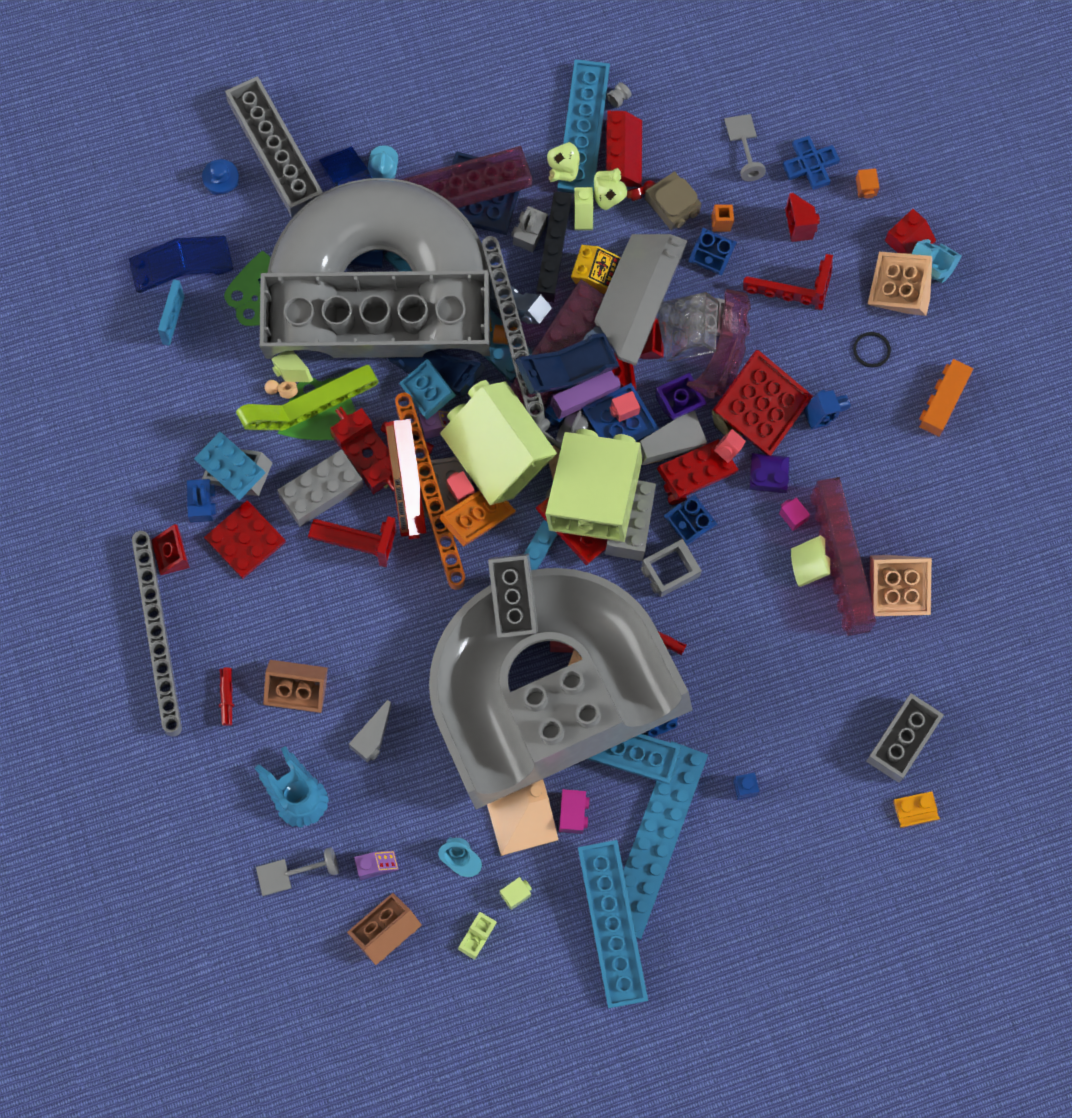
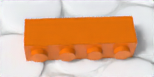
[919,359,974,437]

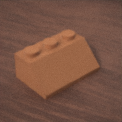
[263,660,328,713]
[347,893,422,965]

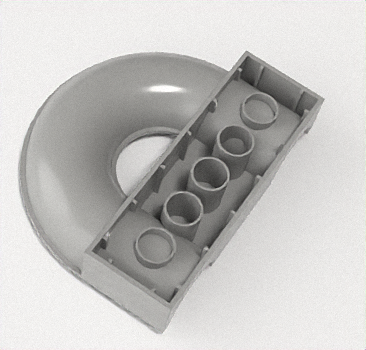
[260,178,490,359]
[429,568,693,809]

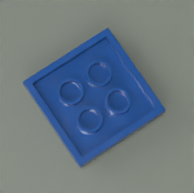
[582,383,659,442]

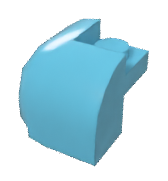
[912,239,962,283]

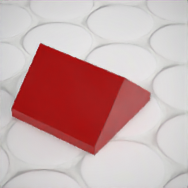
[151,524,190,575]

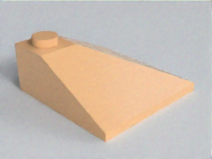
[868,252,932,316]
[870,555,932,616]
[487,779,558,856]

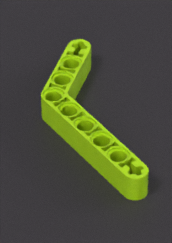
[236,365,379,431]

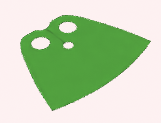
[224,250,271,326]
[278,378,356,440]

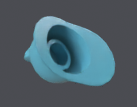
[367,145,398,179]
[438,837,482,877]

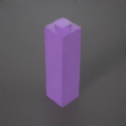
[550,370,621,419]

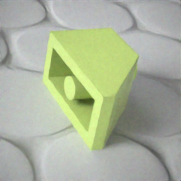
[574,187,593,230]
[271,350,313,382]

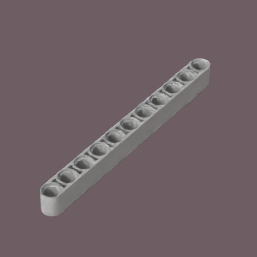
[482,236,545,424]
[132,531,182,737]

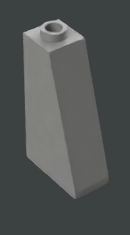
[639,411,707,465]

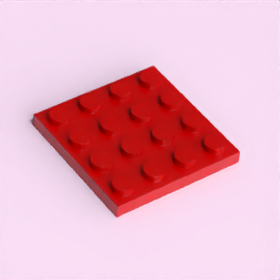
[713,350,813,456]

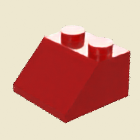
[785,193,820,242]
[885,209,936,254]

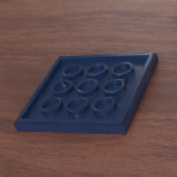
[442,151,526,236]

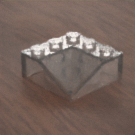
[658,292,718,362]

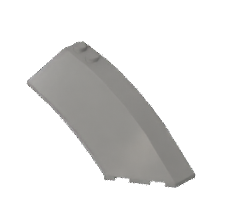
[594,234,687,366]

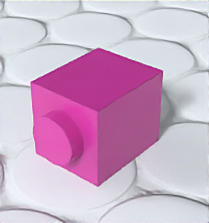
[779,497,810,531]

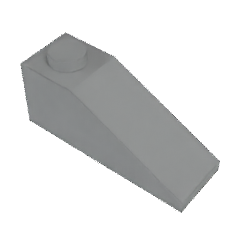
[349,700,391,763]

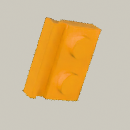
[893,791,940,828]

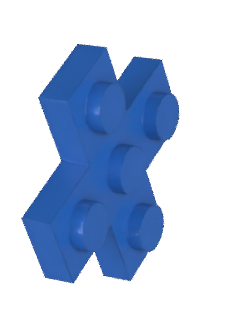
[782,136,840,190]

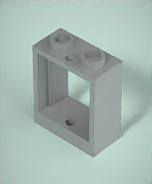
[641,539,702,598]

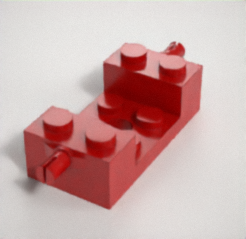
[330,407,394,494]

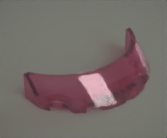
[686,289,751,399]

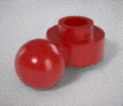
[627,180,656,201]

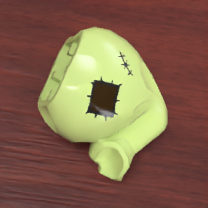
[547,142,580,182]
[594,168,627,210]

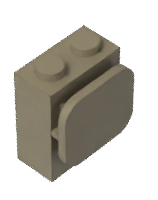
[645,171,701,231]

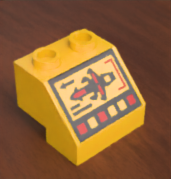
[571,245,621,294]

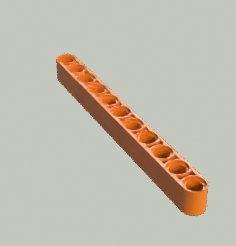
[395,392,465,590]

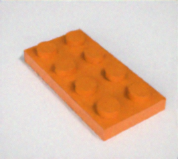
[439,490,516,547]

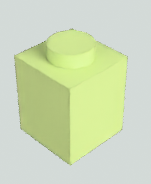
[500,877,532,910]

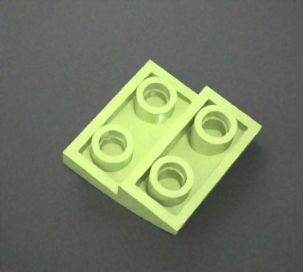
[791,535,830,587]

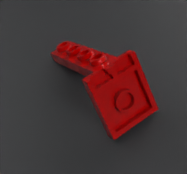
[743,254,833,310]
[308,516,397,568]

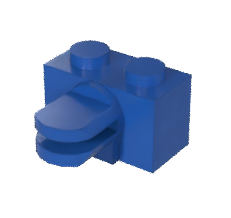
[804,390,851,430]
[187,479,216,523]

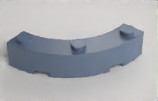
[489,276,552,324]

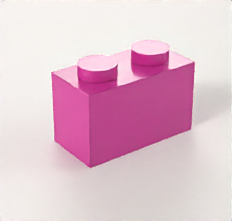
[559,789,590,834]

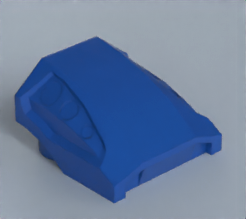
[688,228,737,276]
[664,494,718,546]

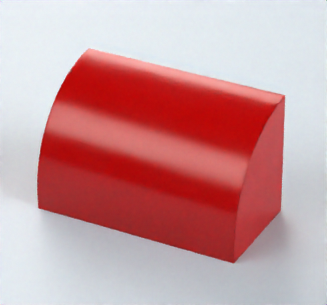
[640,319,665,359]

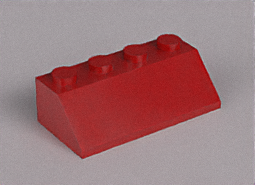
[606,110,642,187]

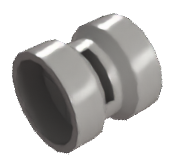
[606,82,632,108]

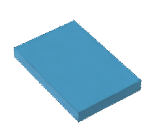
[158,279,185,346]
[399,359,456,420]

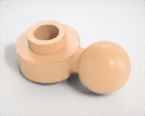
[265,380,298,399]

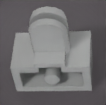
[511,206,548,252]

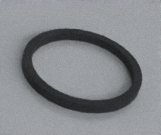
[853,332,891,368]

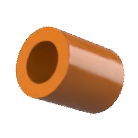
[493,325,517,346]

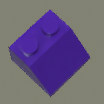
[656,373,707,420]

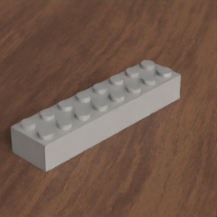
[225,76,323,218]

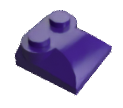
[749,453,789,493]

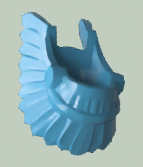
[255,746,329,828]

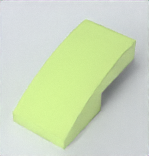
[458,912,497,960]

